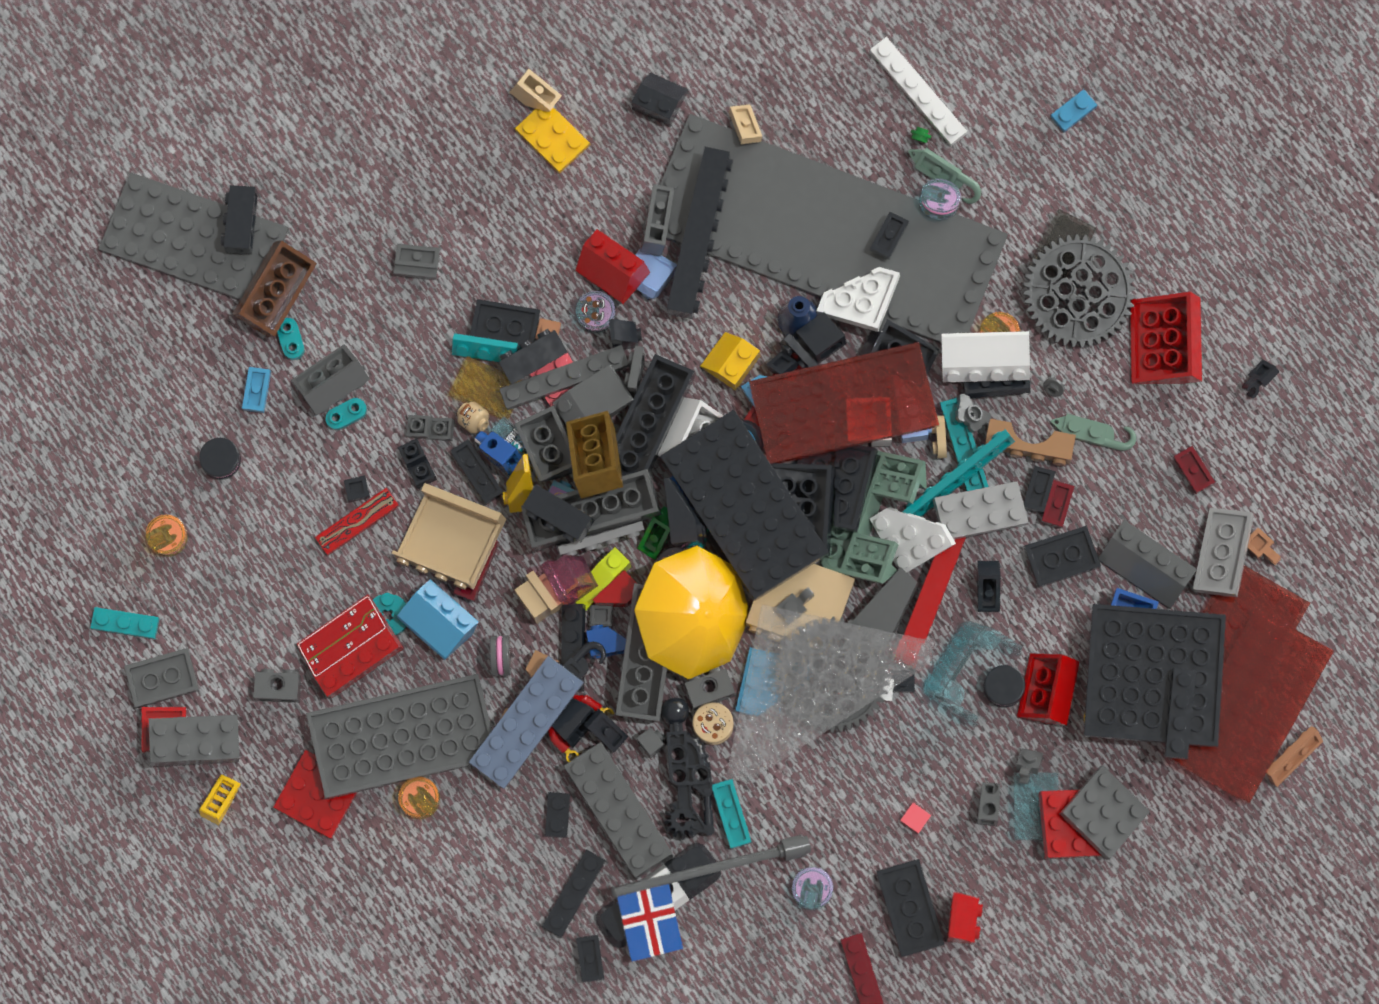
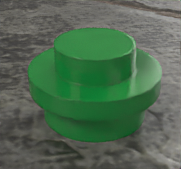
[910,127,931,143]

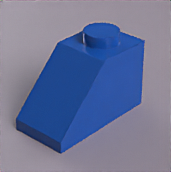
[586,625,626,659]

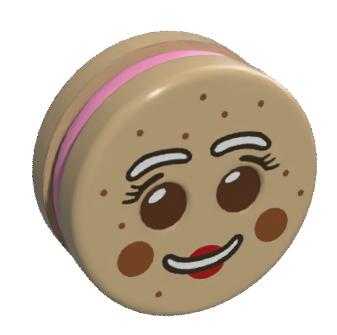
[693,702,734,745]

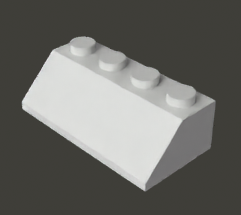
[942,331,1030,382]

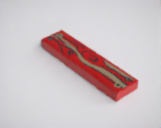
[315,488,399,556]

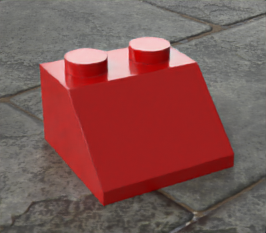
[947,892,983,945]

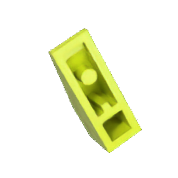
[569,547,631,611]

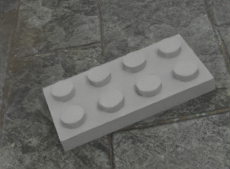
[933,481,1028,539]
[1193,508,1254,597]

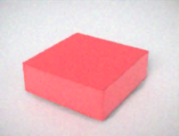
[900,803,931,834]

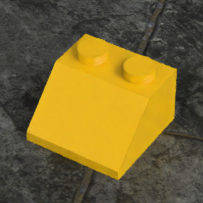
[700,332,760,391]

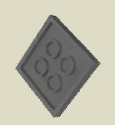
[1059,765,1150,860]

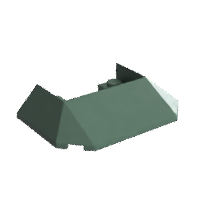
[821,451,927,584]

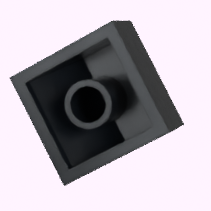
[631,72,689,127]

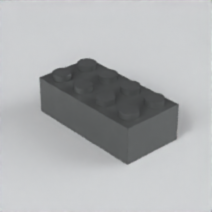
[148,715,240,767]

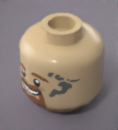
[457,402,489,434]

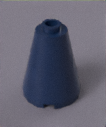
[778,296,818,340]

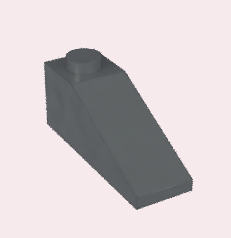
[640,184,674,256]

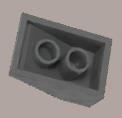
[553,365,634,423]

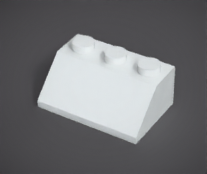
[658,397,723,457]

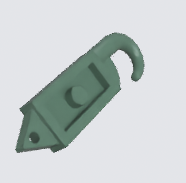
[908,148,981,204]
[1050,414,1136,451]

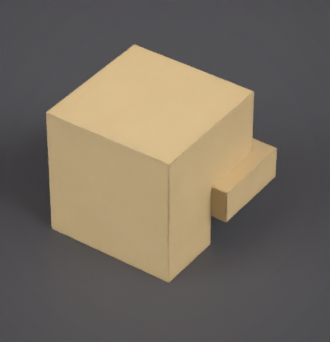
[515,571,565,624]

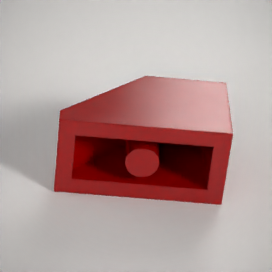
[592,570,638,607]

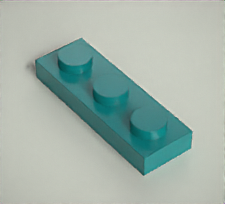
[452,333,518,362]
[90,607,160,640]
[712,779,752,849]

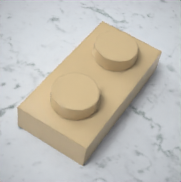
[729,105,762,144]

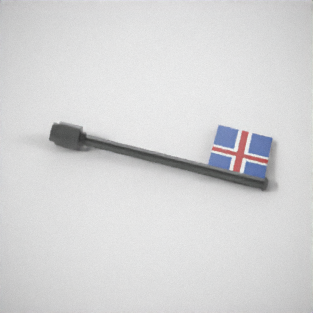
[611,835,811,962]

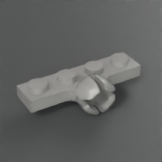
[556,521,644,557]

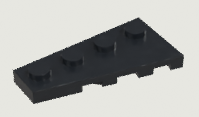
[834,441,878,533]

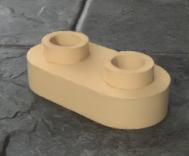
[931,416,947,459]

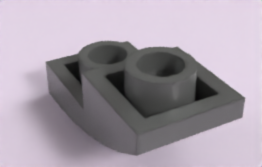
[406,415,455,441]

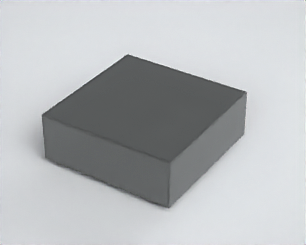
[590,605,613,628]

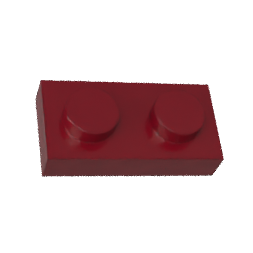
[1173,446,1215,494]
[1041,480,1075,529]

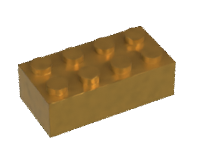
[566,411,623,498]

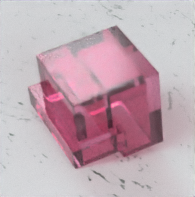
[541,555,598,604]

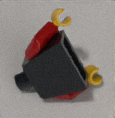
[548,695,614,762]

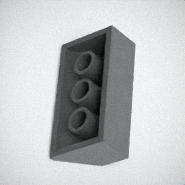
[1098,520,1197,609]

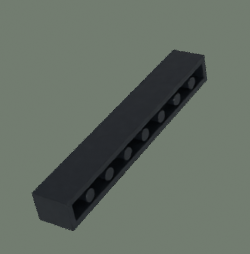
[667,147,733,320]

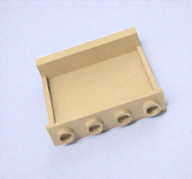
[392,483,506,590]
[746,564,855,655]

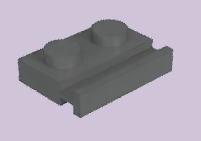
[393,243,440,280]

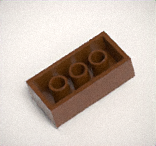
[232,240,317,337]

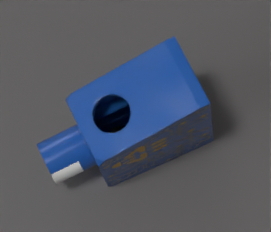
[475,431,522,477]

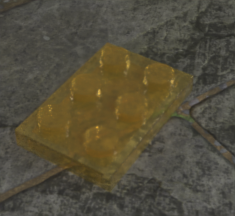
[449,356,522,422]

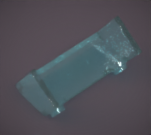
[923,621,1023,726]

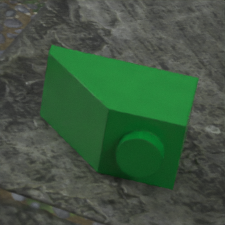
[637,506,671,560]

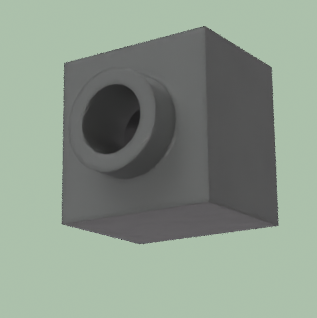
[637,727,665,758]

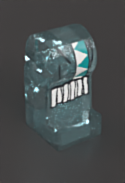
[491,417,527,456]

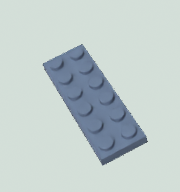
[469,656,584,789]

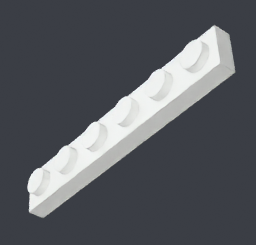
[870,37,967,146]

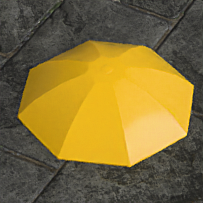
[634,546,750,679]

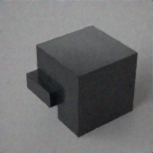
[796,312,847,364]

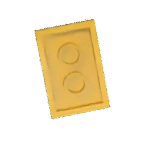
[515,107,590,174]

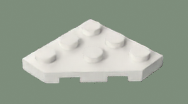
[817,267,900,332]
[870,507,956,573]

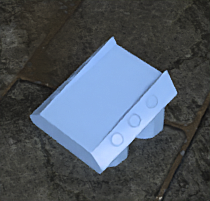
[636,248,677,299]

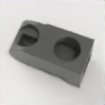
[977,782,1000,826]

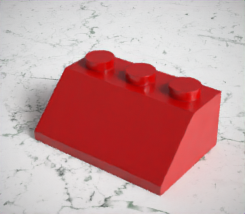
[575,229,650,304]
[1017,653,1080,725]

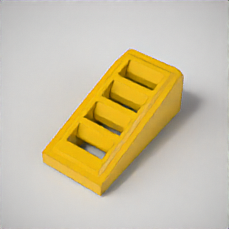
[199,774,241,825]

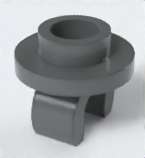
[1043,373,1067,397]

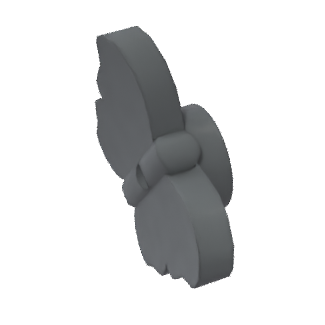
[955,394,992,433]

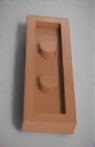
[1265,726,1323,787]

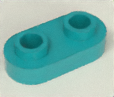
[277,318,305,360]
[326,398,367,431]

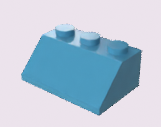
[396,579,479,660]

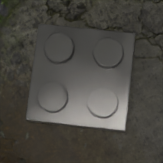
[624,346,645,398]

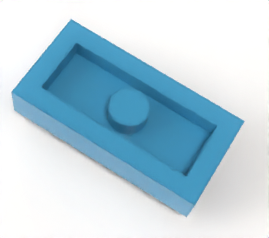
[1051,89,1097,133]
[242,367,271,413]

